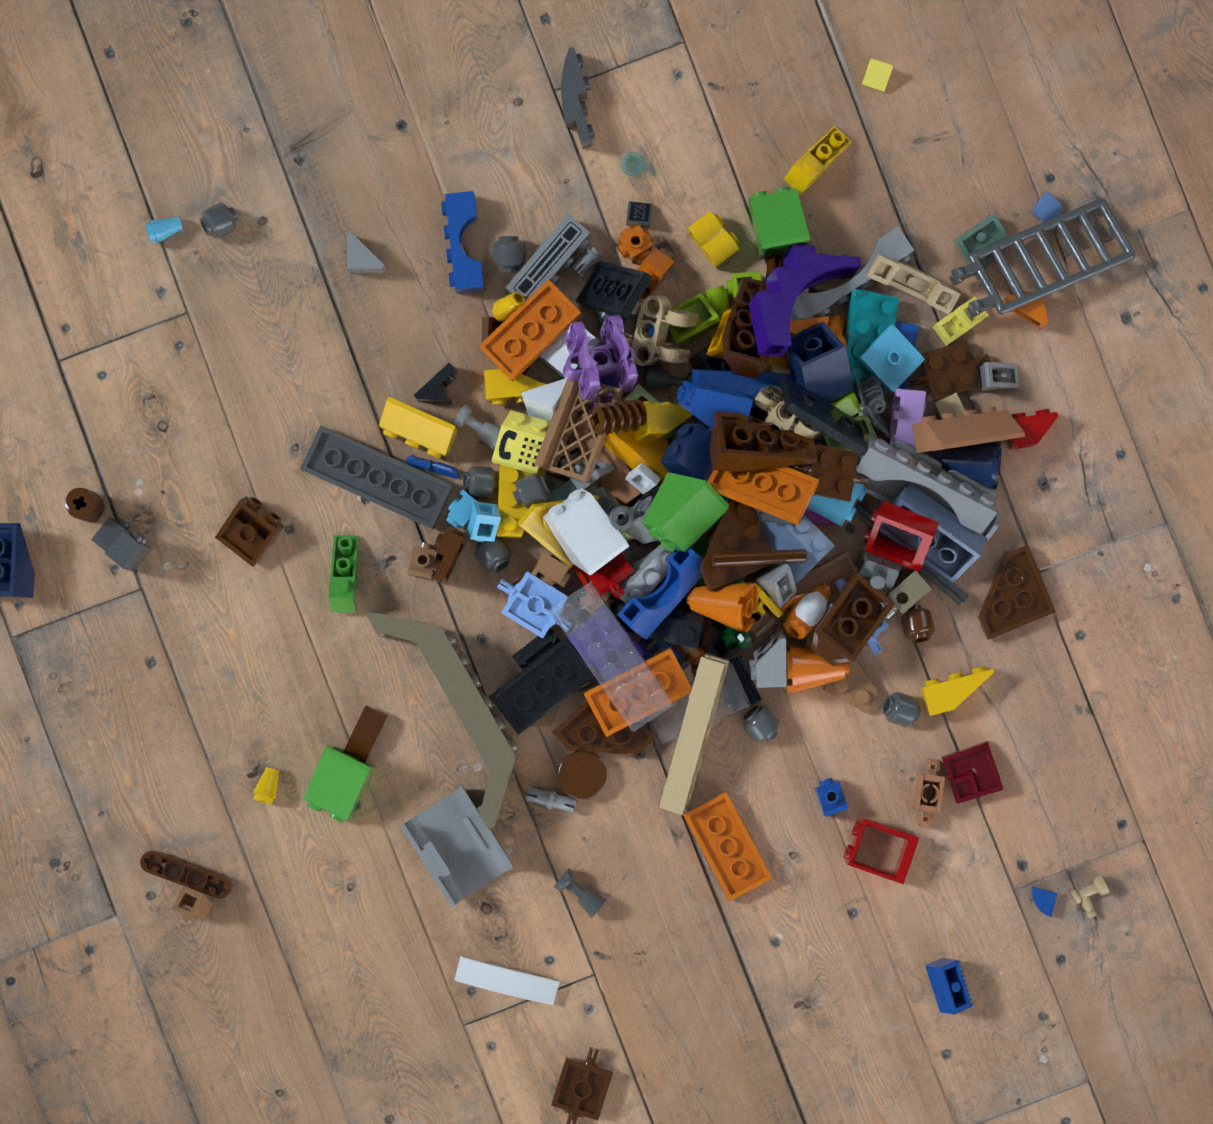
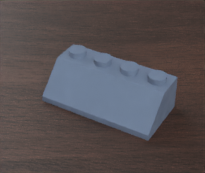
[879,482,988,583]
[754,508,835,585]

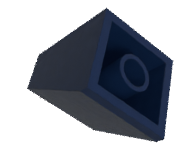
[784,321,855,403]
[660,424,728,500]

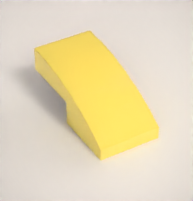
[933,296,989,346]

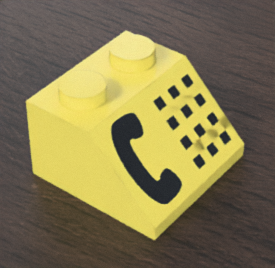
[492,410,551,474]

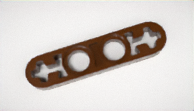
[140,850,233,899]

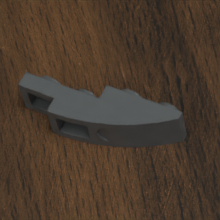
[561,47,595,149]

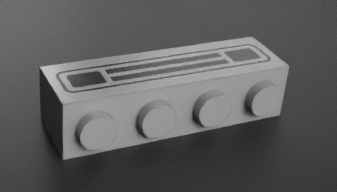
[506,214,591,302]

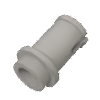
[571,246,601,277]

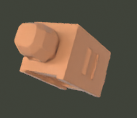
[913,758,945,828]

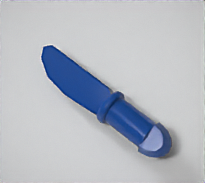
[406,455,460,479]

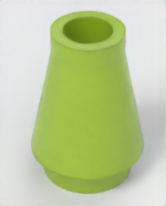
[705,285,730,320]

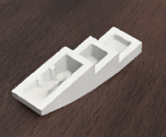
[454,956,560,1005]

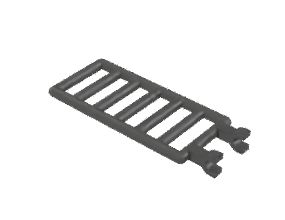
[949,198,1136,319]

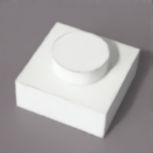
[625,463,660,494]

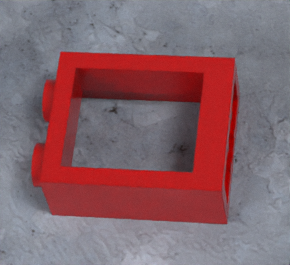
[864,501,939,572]
[843,817,919,885]

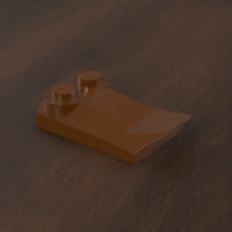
[811,573,895,666]

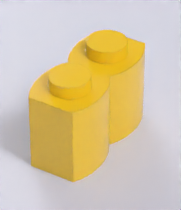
[687,211,740,269]

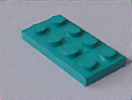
[844,289,899,393]

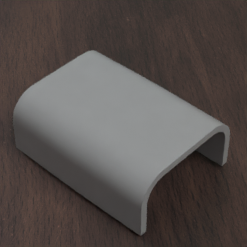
[401,786,514,907]

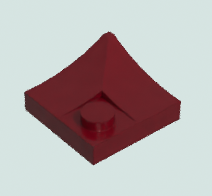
[941,741,1004,804]

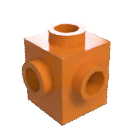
[618,225,654,263]

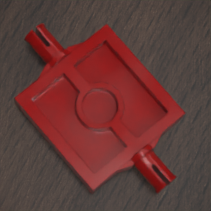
[572,552,634,601]

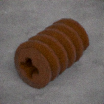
[592,399,647,435]
[65,488,105,522]

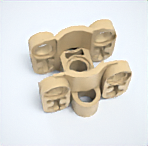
[624,295,699,366]
[748,385,822,468]

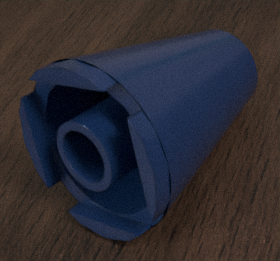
[935,441,1002,490]

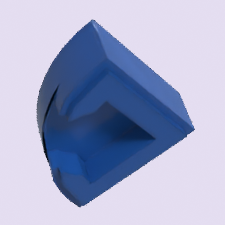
[1031,887,1057,917]

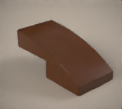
[343,705,388,763]

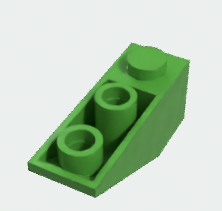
[329,535,359,613]

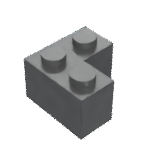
[91,517,152,572]

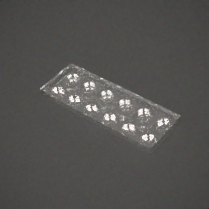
[549,581,674,732]

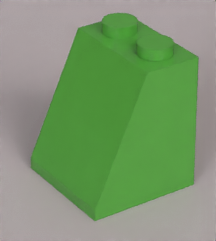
[748,186,810,259]
[642,472,730,552]
[303,746,376,823]

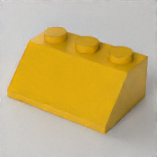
[379,396,459,459]

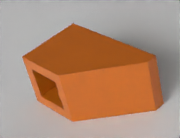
[638,248,675,299]

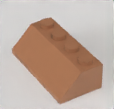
[912,406,1025,453]
[568,409,642,506]

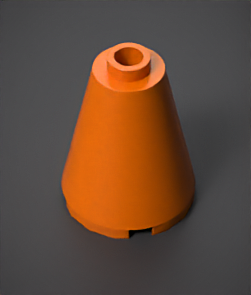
[687,583,759,632]
[785,645,849,694]

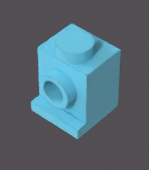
[446,490,477,529]
[467,502,501,542]

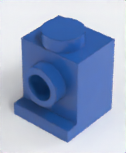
[815,778,849,817]

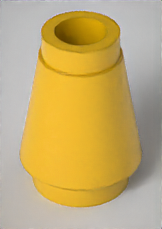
[492,291,525,322]
[253,767,280,805]

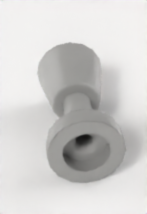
[453,404,501,450]

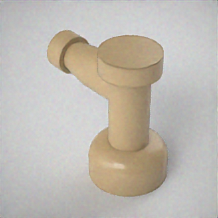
[1070,875,1109,918]

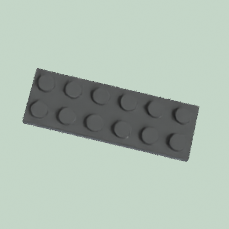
[300,425,453,530]

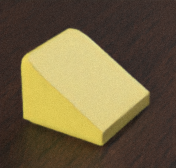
[862,58,893,92]

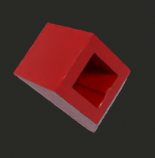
[1008,409,1058,450]

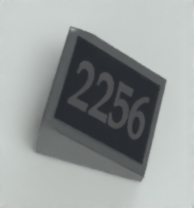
[626,201,653,228]

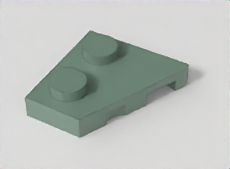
[953,213,1007,279]

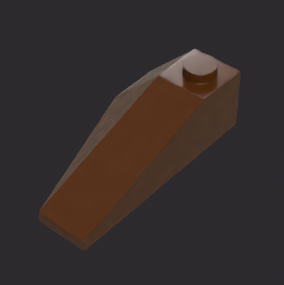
[722,277,770,379]
[710,411,817,472]

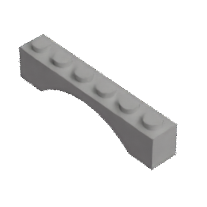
[791,226,914,320]
[856,436,997,534]
[617,498,731,604]

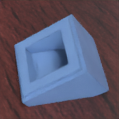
[1030,191,1064,222]

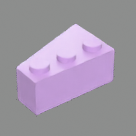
[887,389,926,448]

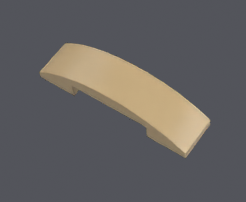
[866,254,961,314]

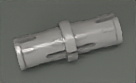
[526,786,577,814]

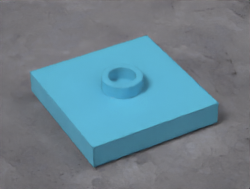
[858,324,925,393]

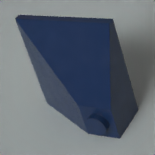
[0,523,35,598]

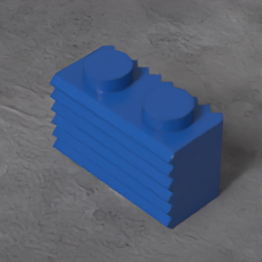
[925,958,973,1015]

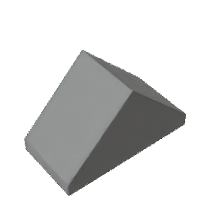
[347,232,387,273]
[979,362,1019,392]
[561,452,615,490]
[756,564,797,608]

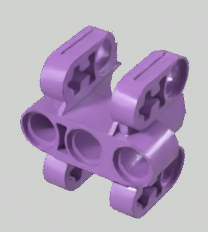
[563,315,637,400]

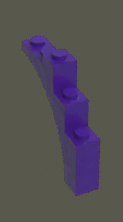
[749,243,861,357]

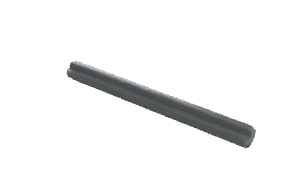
[854,503,968,605]

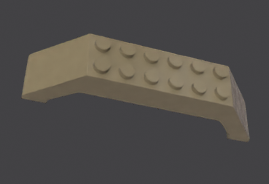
[366,612,519,829]

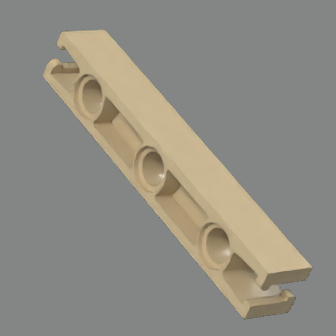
[659,653,729,815]

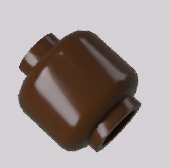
[901,605,935,643]

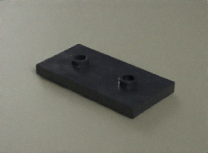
[575,261,652,319]
[779,376,868,456]
[489,637,596,735]

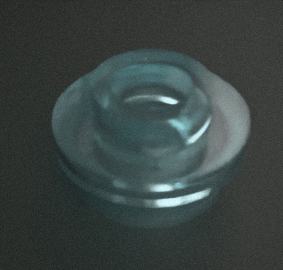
[620,152,644,176]

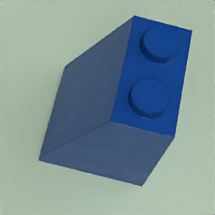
[677,380,753,430]

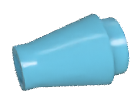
[145,216,183,243]

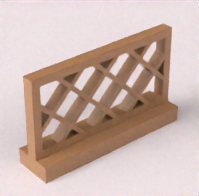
[534,380,624,483]

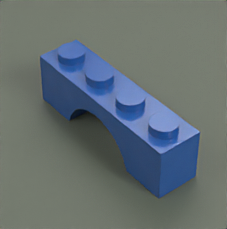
[441,191,485,293]
[617,547,703,639]

